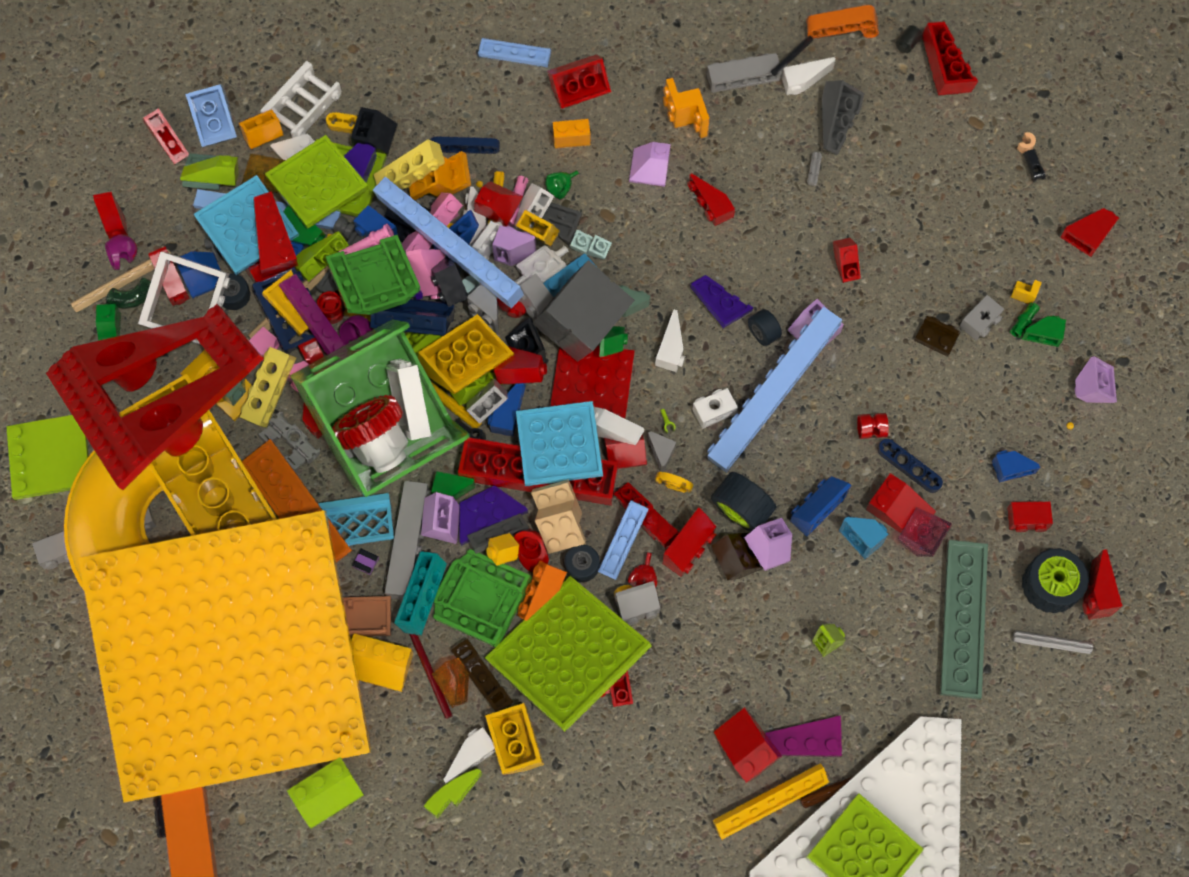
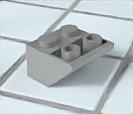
[467,284,499,335]

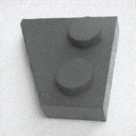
[542,202,582,245]

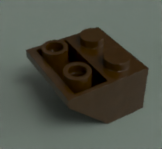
[711,532,763,581]

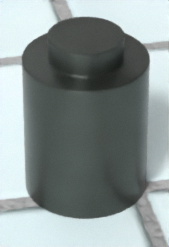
[896,25,923,53]

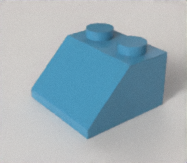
[839,517,888,559]

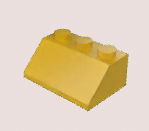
[351,634,414,692]
[485,703,544,775]

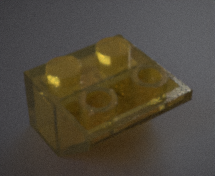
[241,153,285,194]

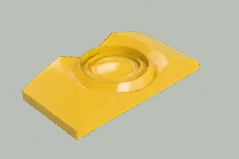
[180,350,252,422]

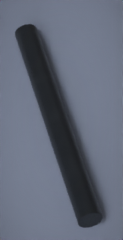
[771,36,813,76]

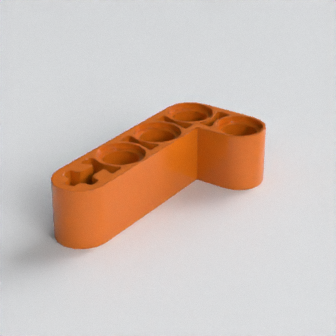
[807,5,879,38]

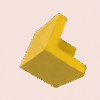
[1011,280,1042,304]

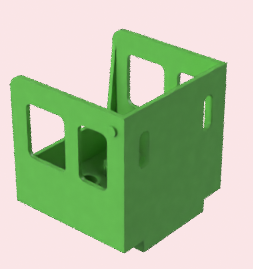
[290,319,470,497]

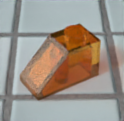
[432,658,469,708]

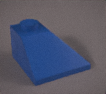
[176,251,221,299]

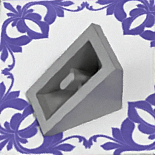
[647,431,676,472]

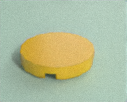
[655,472,694,493]

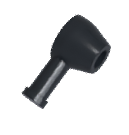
[455,418,486,440]

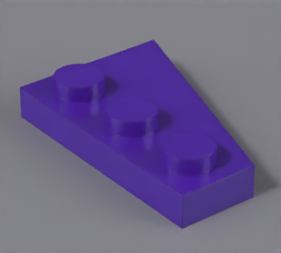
[690,275,753,328]

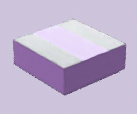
[352,549,379,575]

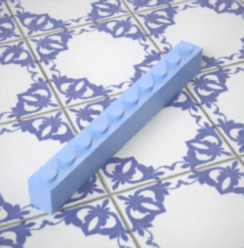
[373,177,524,308]
[707,307,842,473]

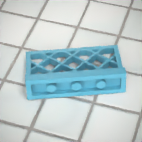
[318,493,394,545]

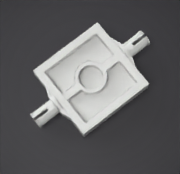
[472,221,503,260]
[514,245,569,285]

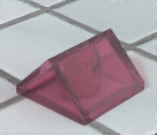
[898,507,952,557]

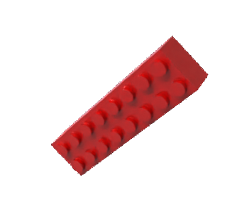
[458,437,618,506]

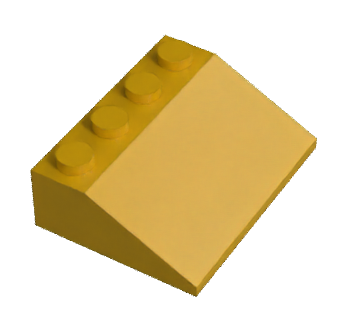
[418,314,514,394]

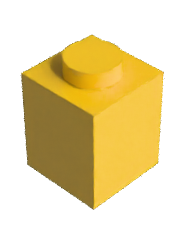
[486,533,519,566]

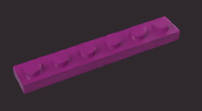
[279,274,345,355]

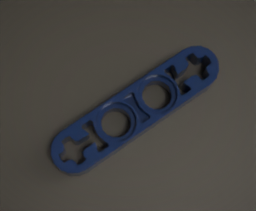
[430,137,500,154]
[878,439,943,493]

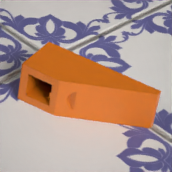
[517,561,567,621]

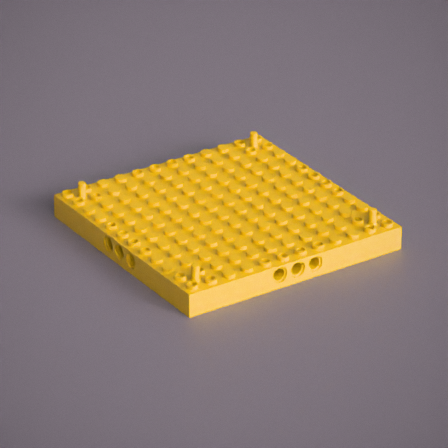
[78,510,371,802]

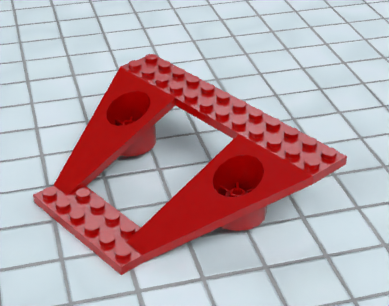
[46,304,264,490]

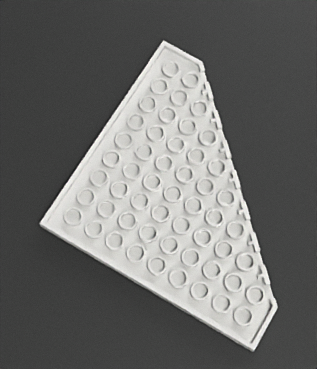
[749,717,961,877]

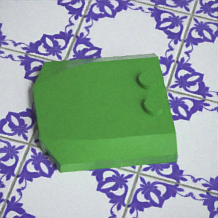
[326,235,420,315]
[433,549,532,647]

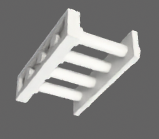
[260,61,342,138]

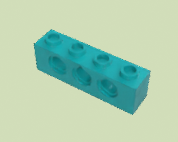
[394,551,447,636]

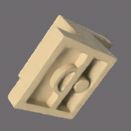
[531,479,586,554]

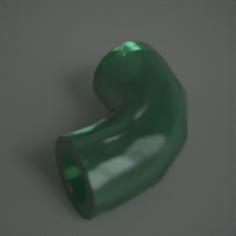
[106,278,151,309]

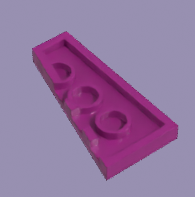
[765,716,842,757]

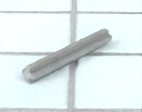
[1013,631,1093,654]

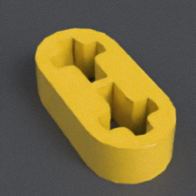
[326,112,357,133]

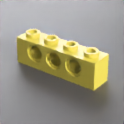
[374,139,445,190]
[240,347,296,428]

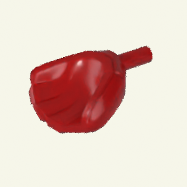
[628,552,658,587]

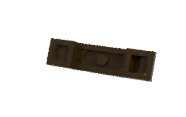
[451,639,513,712]

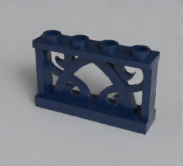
[252,267,317,354]
[371,299,455,336]

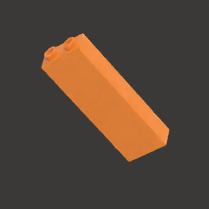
[161,787,218,877]

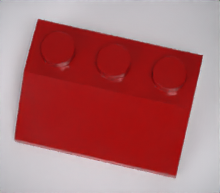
[547,54,611,109]
[662,507,717,577]

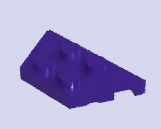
[460,485,528,546]

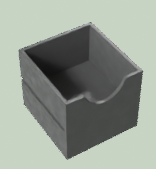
[533,260,635,362]

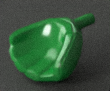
[546,170,579,200]

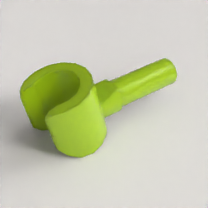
[660,409,676,434]

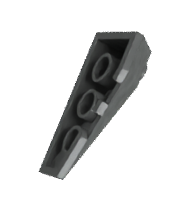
[822,80,865,155]

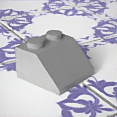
[615,581,660,625]

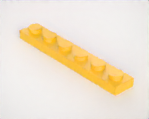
[713,763,829,840]

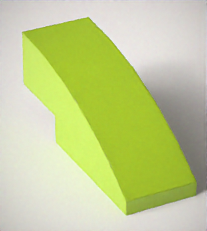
[424,769,482,819]

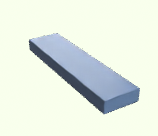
[478,38,551,67]
[598,500,649,580]

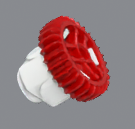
[332,395,408,473]

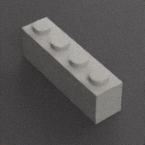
[706,53,782,93]

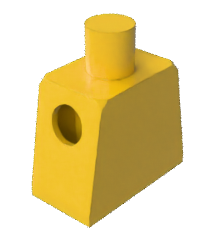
[516,210,560,247]

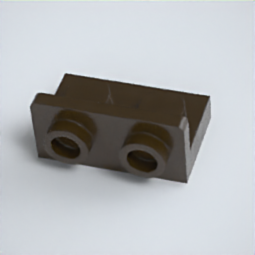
[914,316,961,357]

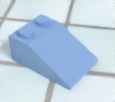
[186,84,237,147]

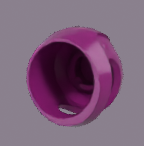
[105,235,138,270]
[340,315,373,345]

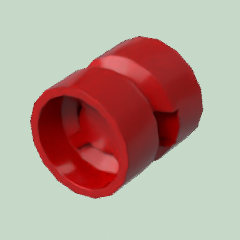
[317,291,345,324]
[857,413,889,439]

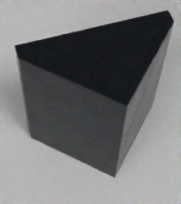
[505,317,546,361]

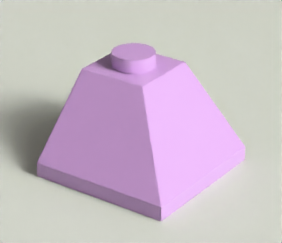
[629,142,671,187]
[1075,356,1117,403]

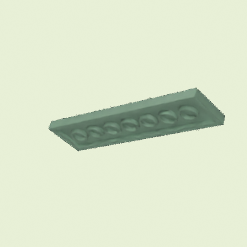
[940,540,988,700]

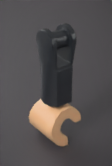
[1017,132,1046,182]

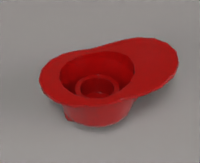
[514,528,549,572]

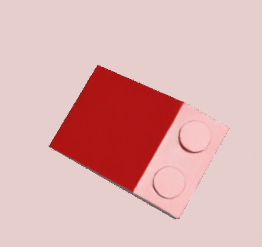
[866,473,936,542]
[1083,549,1123,620]
[714,707,783,783]

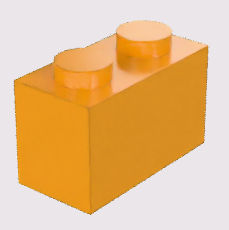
[239,109,283,149]
[553,119,590,148]

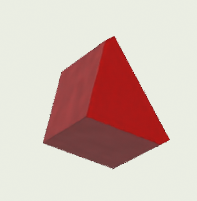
[603,434,647,469]

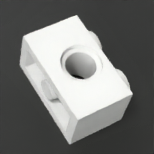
[692,388,738,429]

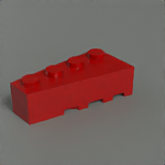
[922,21,978,95]
[254,191,298,278]

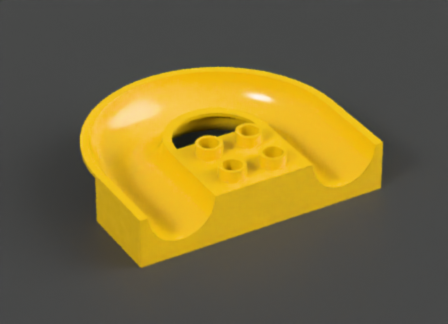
[64,374,277,592]

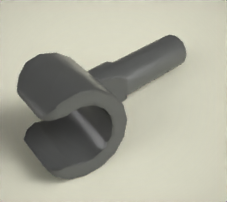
[204,238,222,262]

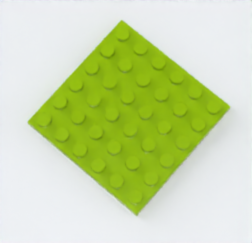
[485,576,652,732]

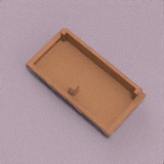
[343,596,391,637]

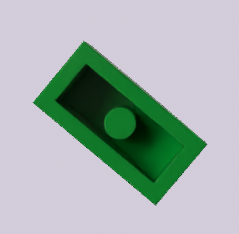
[96,304,121,341]
[1022,316,1066,347]
[599,326,628,357]
[431,471,476,500]

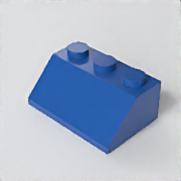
[790,476,851,537]

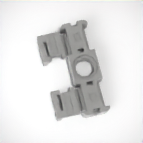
[258,412,320,473]

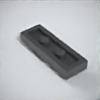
[467,513,529,554]

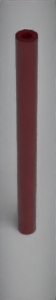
[409,634,453,719]

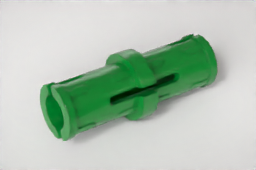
[1010,302,1040,338]

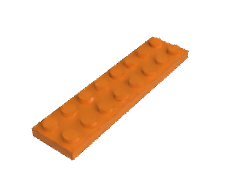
[242,439,352,563]

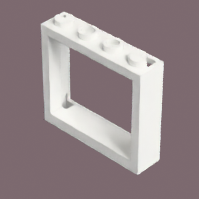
[138,252,230,345]
[386,359,431,440]

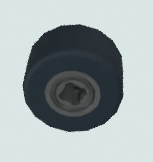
[215,273,251,310]
[748,309,782,346]
[564,544,600,582]

